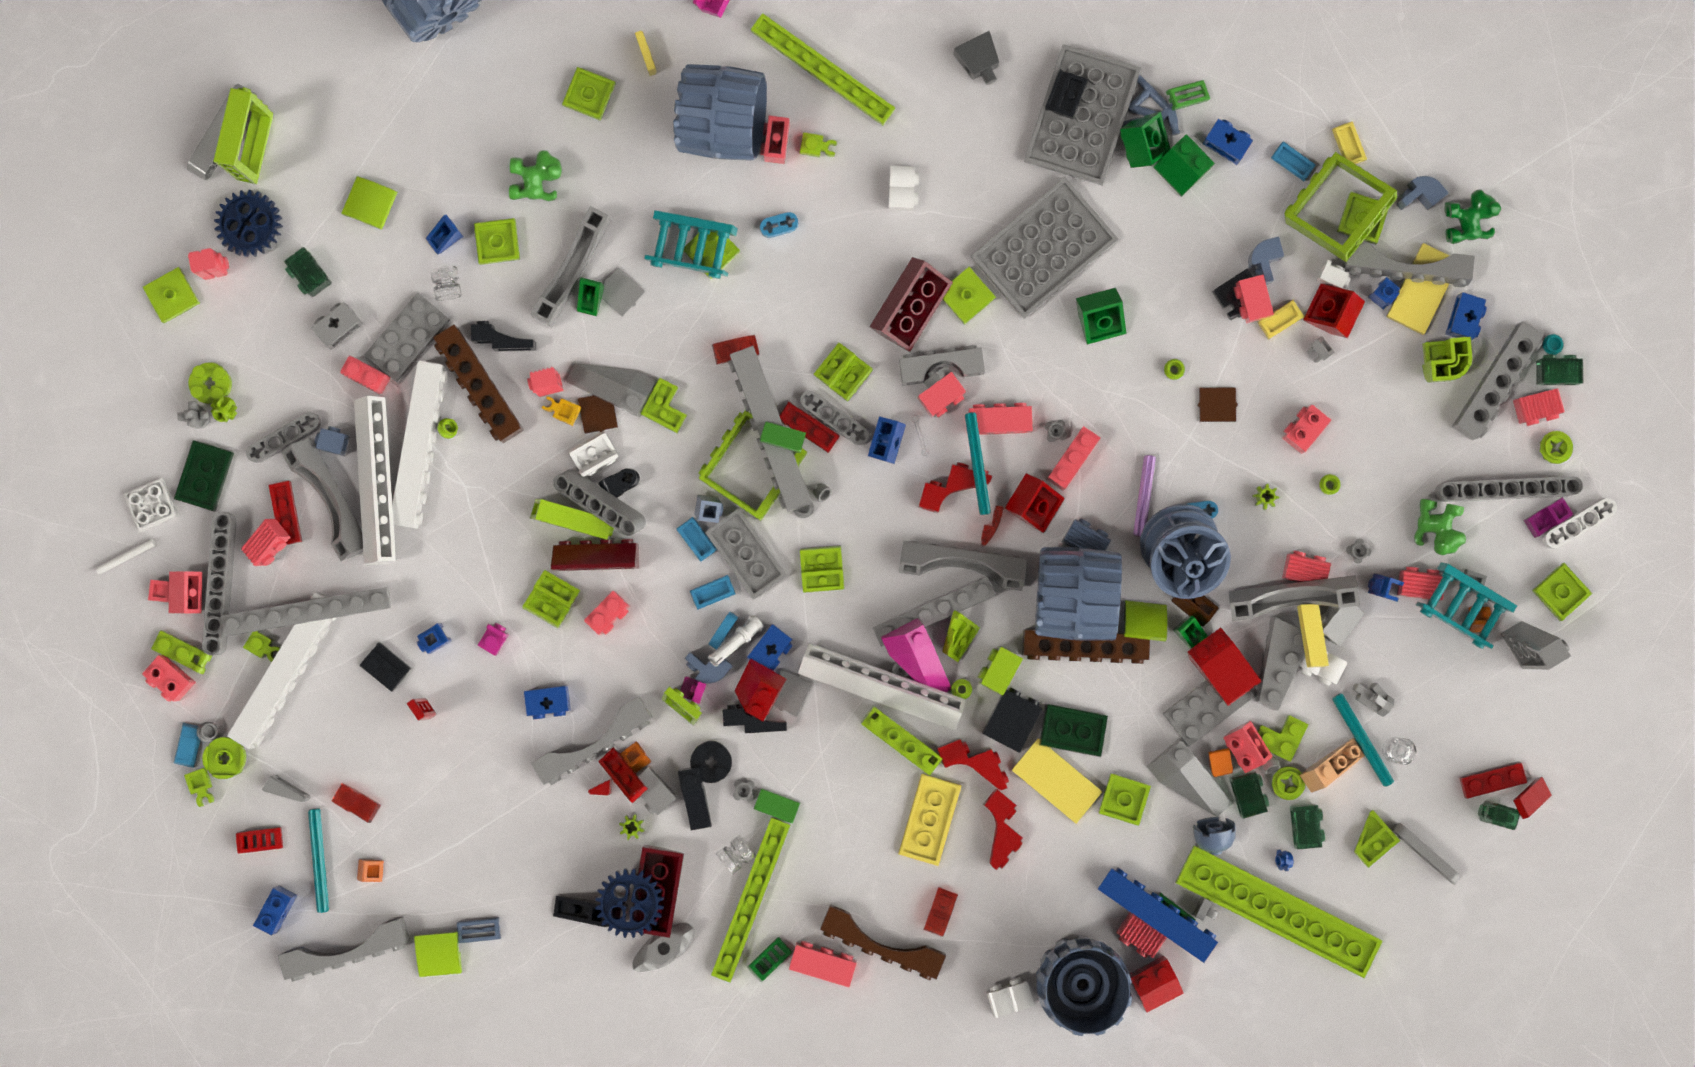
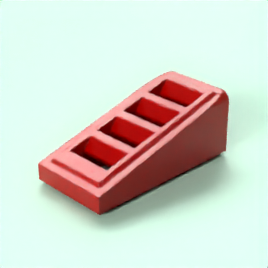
[236,827,283,854]

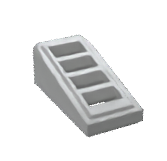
[262,775,310,802]

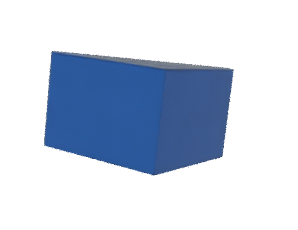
[425,215,464,255]

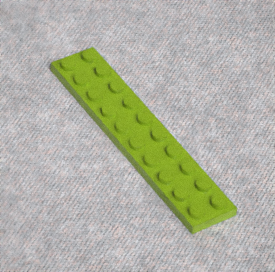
[1175,845,1382,979]

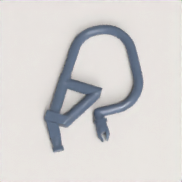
[1122,75,1180,136]

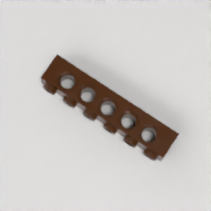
[433,324,524,443]
[1022,630,1150,664]

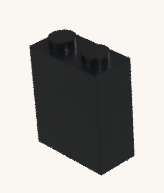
[982,687,1043,753]

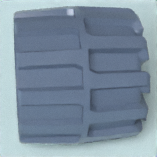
[382,0,482,43]
[673,64,767,161]
[1035,547,1122,640]
[1036,936,1132,1036]

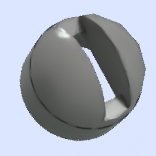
[813,483,831,502]
[1262,757,1281,774]

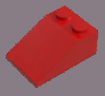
[1187,627,1261,706]

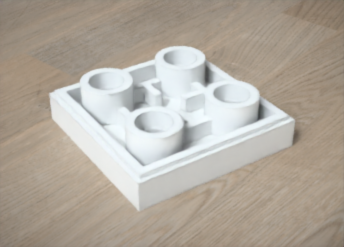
[123,478,179,532]

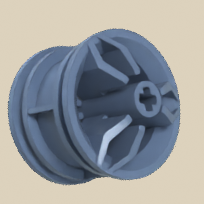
[1140,504,1231,599]

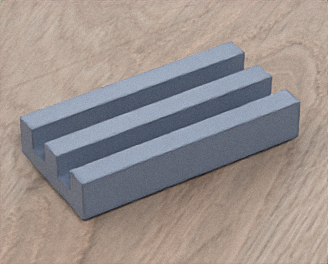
[457,917,501,944]

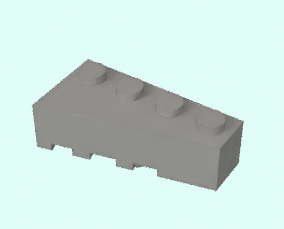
[1255,617,1305,711]
[1501,621,1571,670]

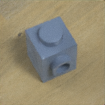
[315,426,350,456]
[694,495,723,523]

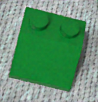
[1120,111,1171,168]
[1153,134,1215,197]
[1076,287,1127,345]

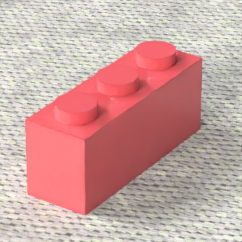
[968,403,1033,435]
[1046,426,1100,491]
[789,941,857,987]

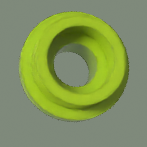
[1164,359,1185,380]
[437,418,458,439]
[1319,474,1341,495]
[951,679,972,699]

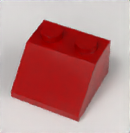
[1303,283,1365,339]
[1005,473,1065,533]
[734,659,787,721]
[1129,956,1184,1013]

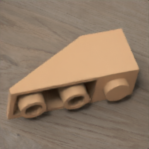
[1300,738,1365,793]

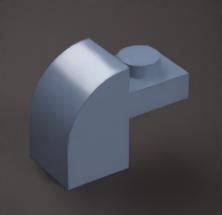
[1396,176,1448,210]
[1248,237,1284,285]
[684,652,733,683]

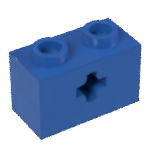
[1202,118,1253,165]
[1445,292,1487,340]
[868,416,906,464]
[747,624,793,671]
[524,686,571,720]
[253,885,298,936]

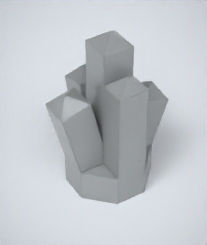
[177,401,210,429]
[1352,683,1395,717]

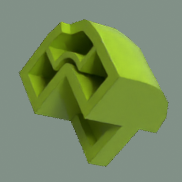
[1422,337,1472,383]

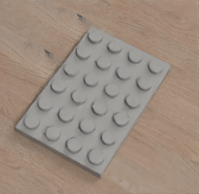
[1024,44,1141,186]
[971,177,1118,319]

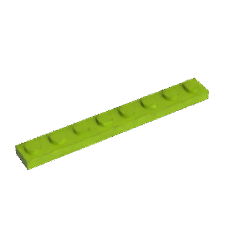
[750,13,895,126]
[711,817,791,983]

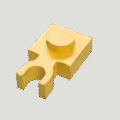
[542,396,581,426]

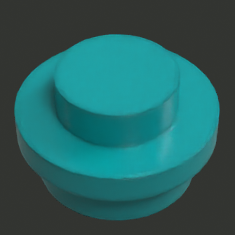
[1542,334,1564,355]

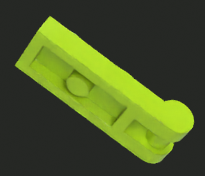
[151,630,213,674]

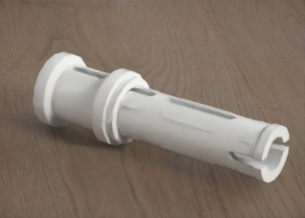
[708,616,764,667]

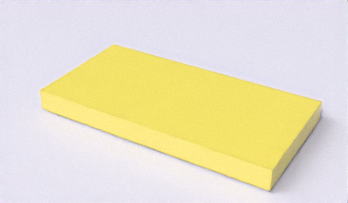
[1386,243,1449,335]
[1012,738,1102,824]
[898,773,962,866]

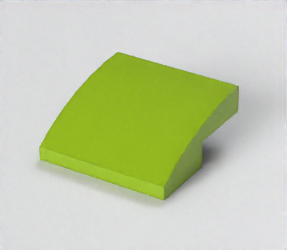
[341,176,398,230]
[813,342,873,402]
[800,545,844,593]
[522,570,580,628]
[1124,600,1167,642]
[414,932,462,977]

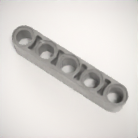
[187,84,257,180]
[553,469,646,536]

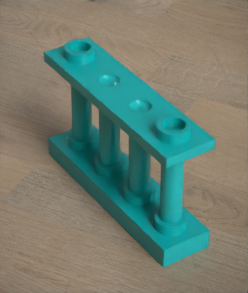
[644,210,738,279]
[1416,562,1517,649]

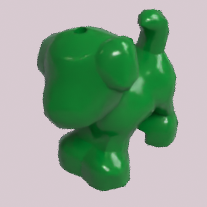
[1444,189,1501,244]

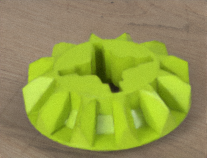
[1539,431,1573,464]
[1271,767,1305,800]

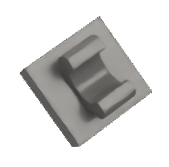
[1307,336,1334,363]
[1192,896,1218,921]

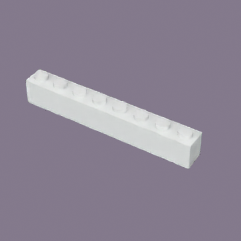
[392,361,448,529]
[354,396,396,565]
[227,592,337,749]
[798,643,966,730]

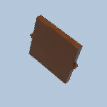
[1197,388,1238,422]
[578,395,618,434]

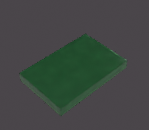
[174,440,234,512]
[1039,704,1108,757]

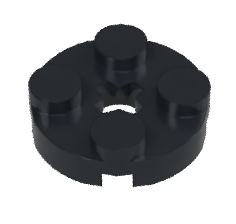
[690,741,732,783]

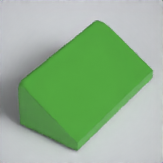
[760,422,806,453]
[754,788,800,824]

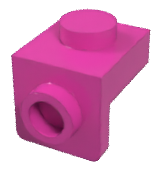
[693,0,730,18]

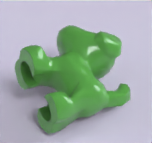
[509,150,562,201]
[1414,499,1466,555]

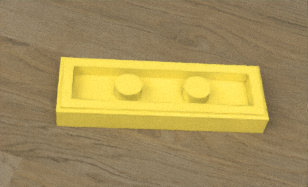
[1297,604,1329,668]

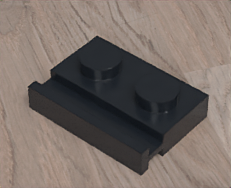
[1045,69,1088,120]
[359,642,412,692]

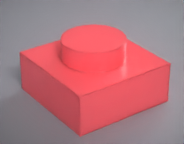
[148,580,169,602]

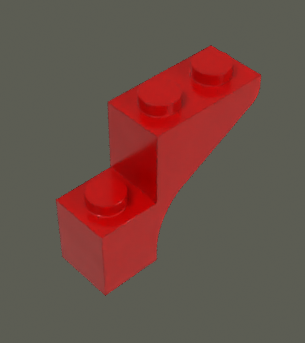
[918,462,992,513]
[937,738,1009,790]
[983,789,1023,870]

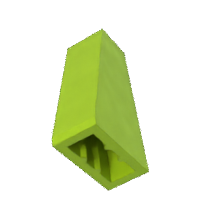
[530,499,614,540]

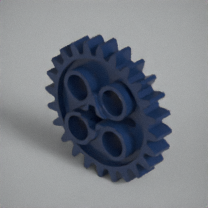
[214,190,283,257]
[595,868,664,938]

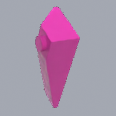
[881,618,951,692]

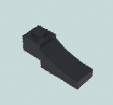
[471,321,536,352]
[722,704,787,733]
[678,765,712,831]

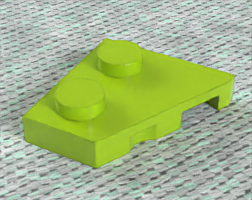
[942,610,980,662]
[1354,810,1400,868]

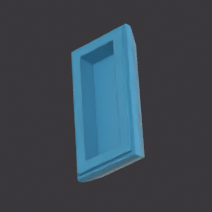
[1271,141,1316,181]
[676,517,717,562]
[690,575,736,610]
[173,723,200,768]

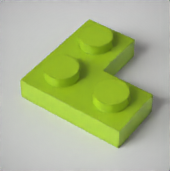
[640,378,687,434]
[1258,715,1309,762]

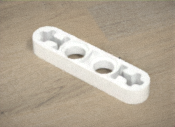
[1542,498,1617,549]

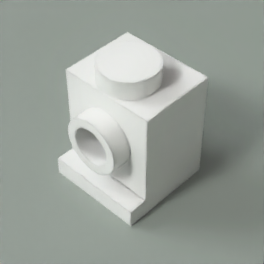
[1316,260,1351,289]

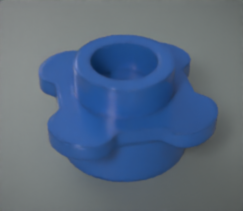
[1275,850,1294,872]

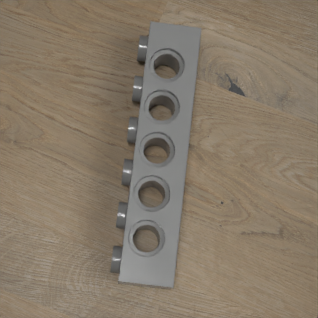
[1452,321,1544,440]

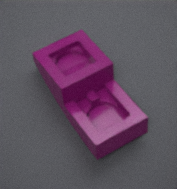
[1524,497,1574,538]

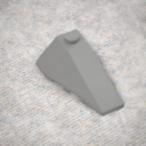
[566,363,658,418]
[1146,740,1233,817]

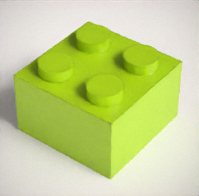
[977,646,1023,696]

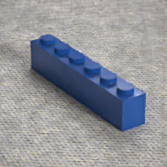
[1098,867,1218,963]

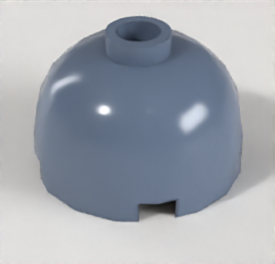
[1193,817,1236,855]

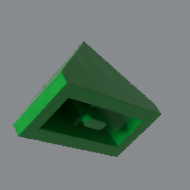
[577,277,605,317]
[1173,616,1208,649]

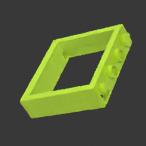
[213,87,274,184]
[1284,152,1397,262]
[698,410,807,521]
[861,706,943,776]

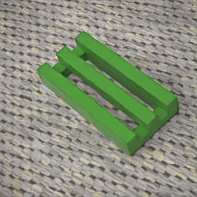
[1166,80,1210,111]

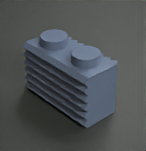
[1061,518,1111,551]

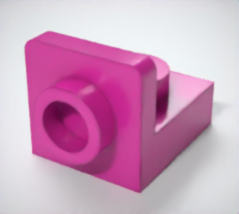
[477,622,509,656]
[680,676,706,704]

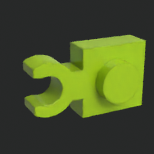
[800,132,837,158]
[243,631,281,662]
[184,768,214,807]

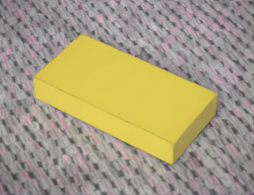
[635,31,657,76]
[1332,121,1367,164]
[1257,300,1304,340]

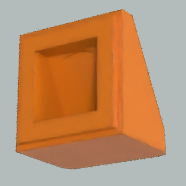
[1468,607,1491,632]
[620,741,651,773]
[1208,748,1233,777]
[357,859,384,882]

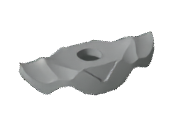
[632,923,695,972]

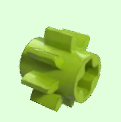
[210,396,237,422]
[1252,484,1280,510]
[619,814,645,840]

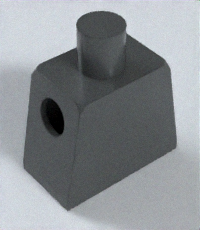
[953,31,999,85]

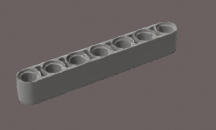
[1434,476,1583,502]
[202,512,236,655]

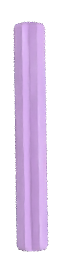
[1133,455,1156,537]

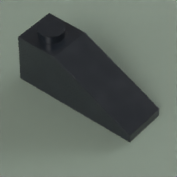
[553,895,621,927]

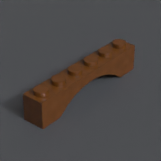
[820,904,946,980]

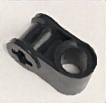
[598,468,640,498]

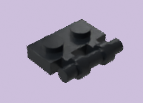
[1212,268,1253,320]

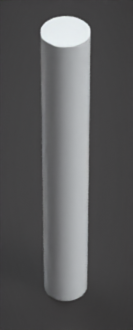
[95,539,156,575]

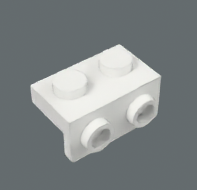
[568,431,618,477]

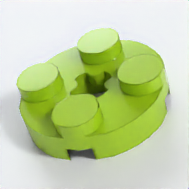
[188,362,232,404]
[202,737,246,779]

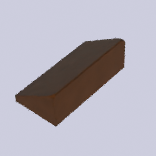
[1171,595,1219,627]

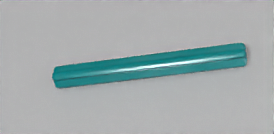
[965,412,991,515]
[1332,693,1394,787]
[308,809,329,913]

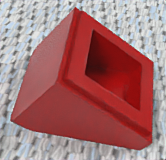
[588,778,612,796]

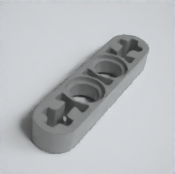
[800,391,869,446]
[246,412,321,463]
[1392,823,1461,885]

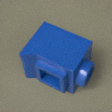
[1368,277,1400,310]
[1368,573,1404,602]
[417,623,452,654]

